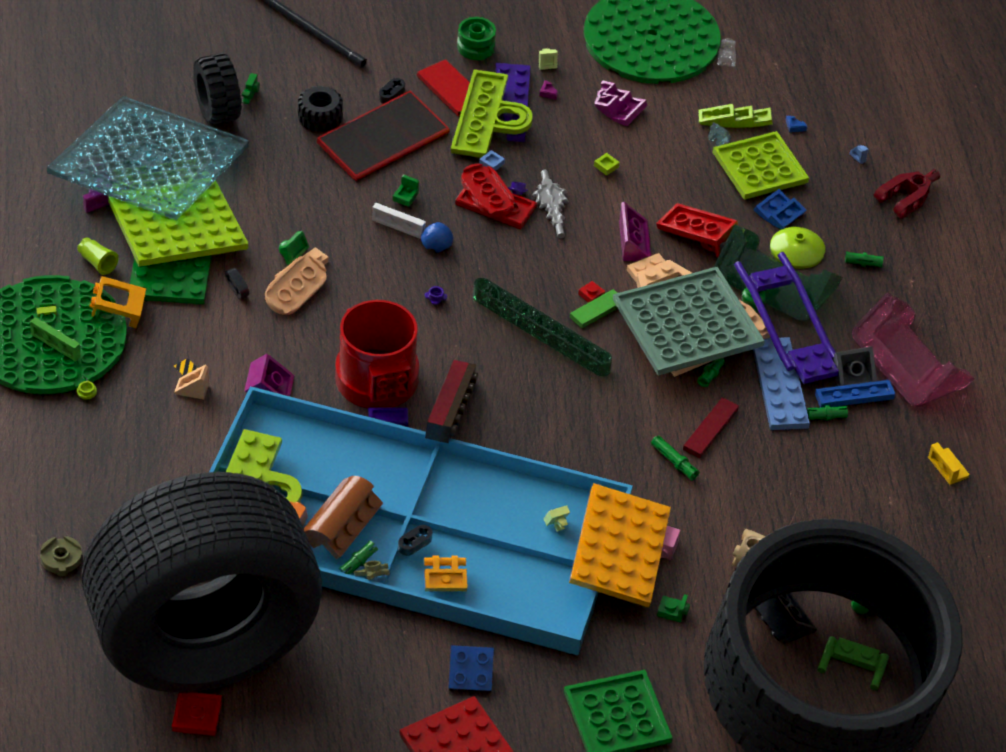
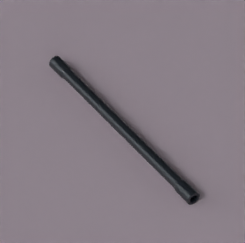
[262,0,367,68]

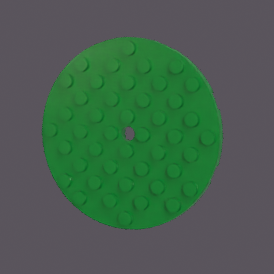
[583,0,721,84]
[0,275,127,394]

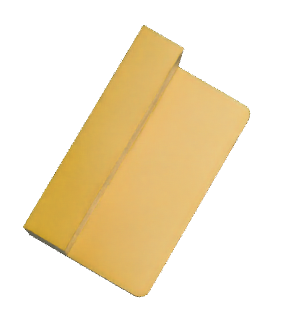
[928,442,969,485]

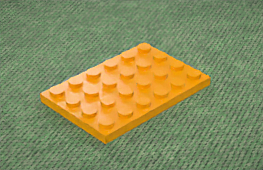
[569,483,671,607]

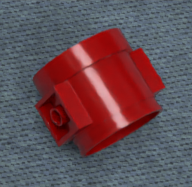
[335,300,419,409]

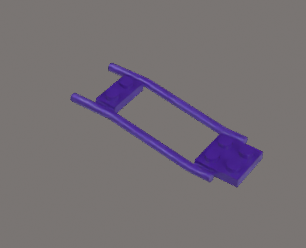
[734,252,839,384]

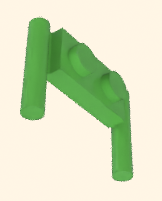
[817,636,889,691]

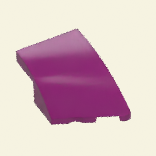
[594,81,648,126]

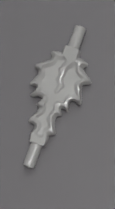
[532,169,569,238]

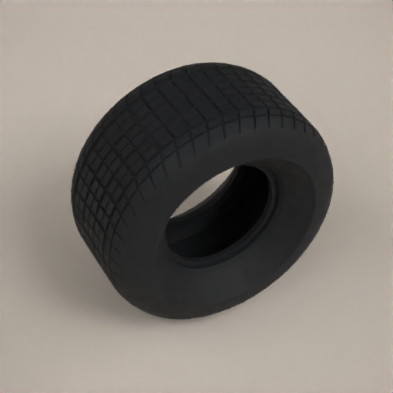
[82,472,322,693]

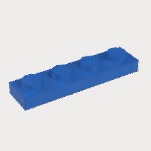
[815,380,895,408]

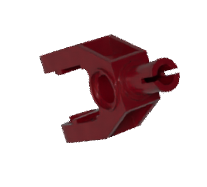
[874,169,940,219]

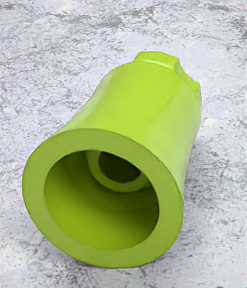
[77,238,119,275]

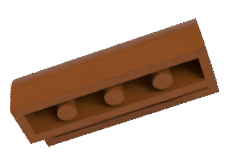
[304,476,383,559]

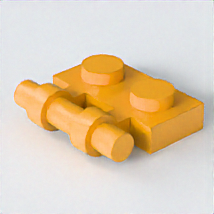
[424,555,467,591]

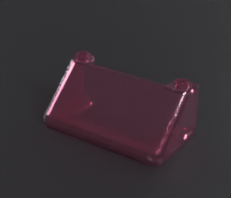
[852,292,975,407]

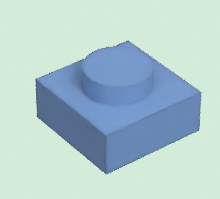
[479,150,505,171]

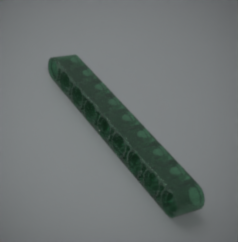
[473,278,612,377]

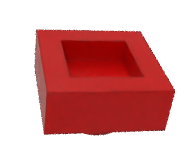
[578,281,605,303]

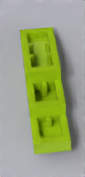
[699,104,773,128]

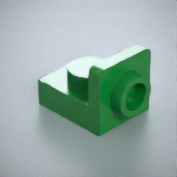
[657,594,690,623]

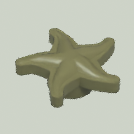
[354,561,390,580]

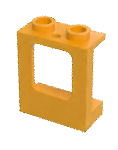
[89,276,146,328]

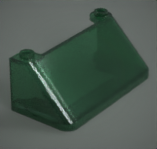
[714,224,843,321]

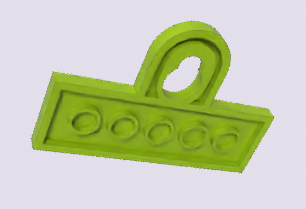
[451,70,533,158]
[226,429,302,503]

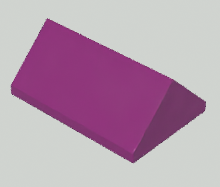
[619,202,651,261]

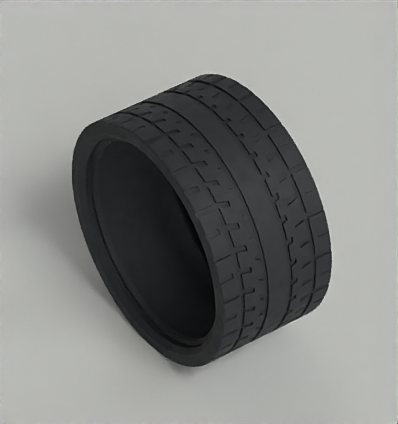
[704,519,963,752]

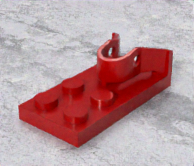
[656,203,740,257]

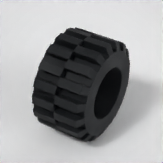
[298,86,343,132]

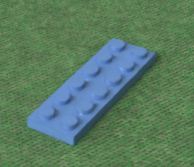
[753,337,810,430]

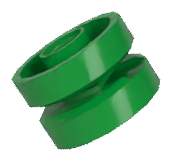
[457,17,496,60]

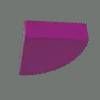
[540,80,557,100]

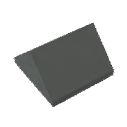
[833,346,877,386]

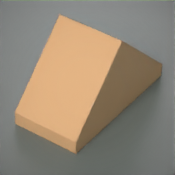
[174,364,209,399]

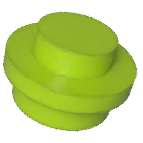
[77,381,97,399]

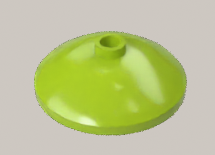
[770,227,825,269]

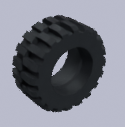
[193,53,242,125]

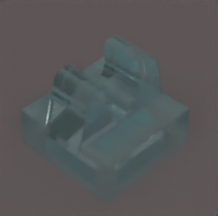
[708,123,732,146]

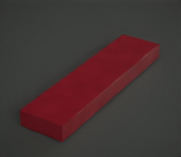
[683,397,739,458]

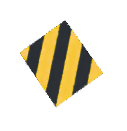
[174,358,198,376]

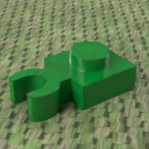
[242,73,260,105]

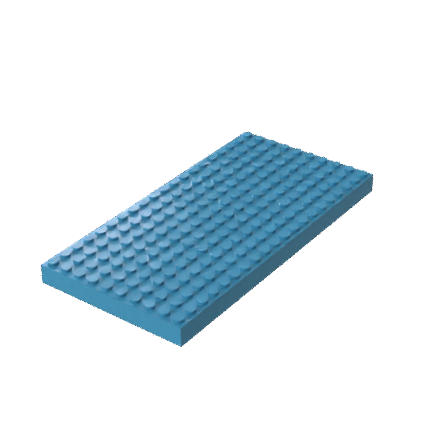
[209,386,633,655]

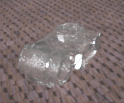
[718,38,736,67]

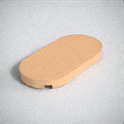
[265,256,327,315]

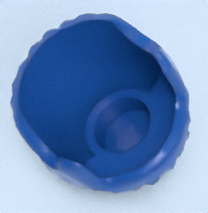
[421,222,454,253]

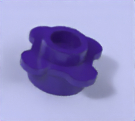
[508,182,528,195]
[425,286,447,305]

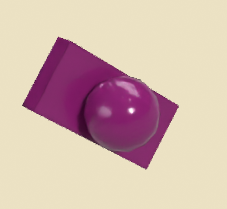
[83,184,120,213]

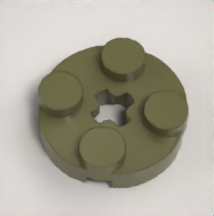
[40,536,83,576]

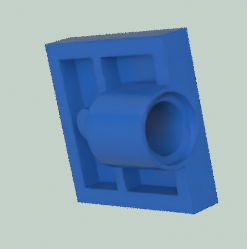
[449,645,494,691]

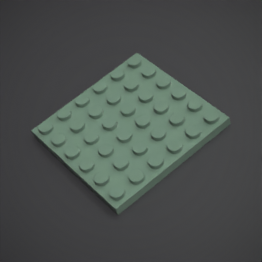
[613,267,765,375]

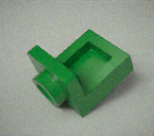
[392,175,419,207]

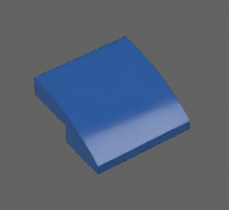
[754,189,807,229]

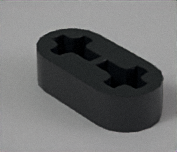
[379,78,405,104]
[225,268,250,299]
[398,525,433,556]

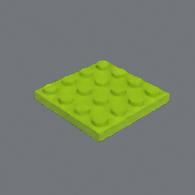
[712,131,809,200]

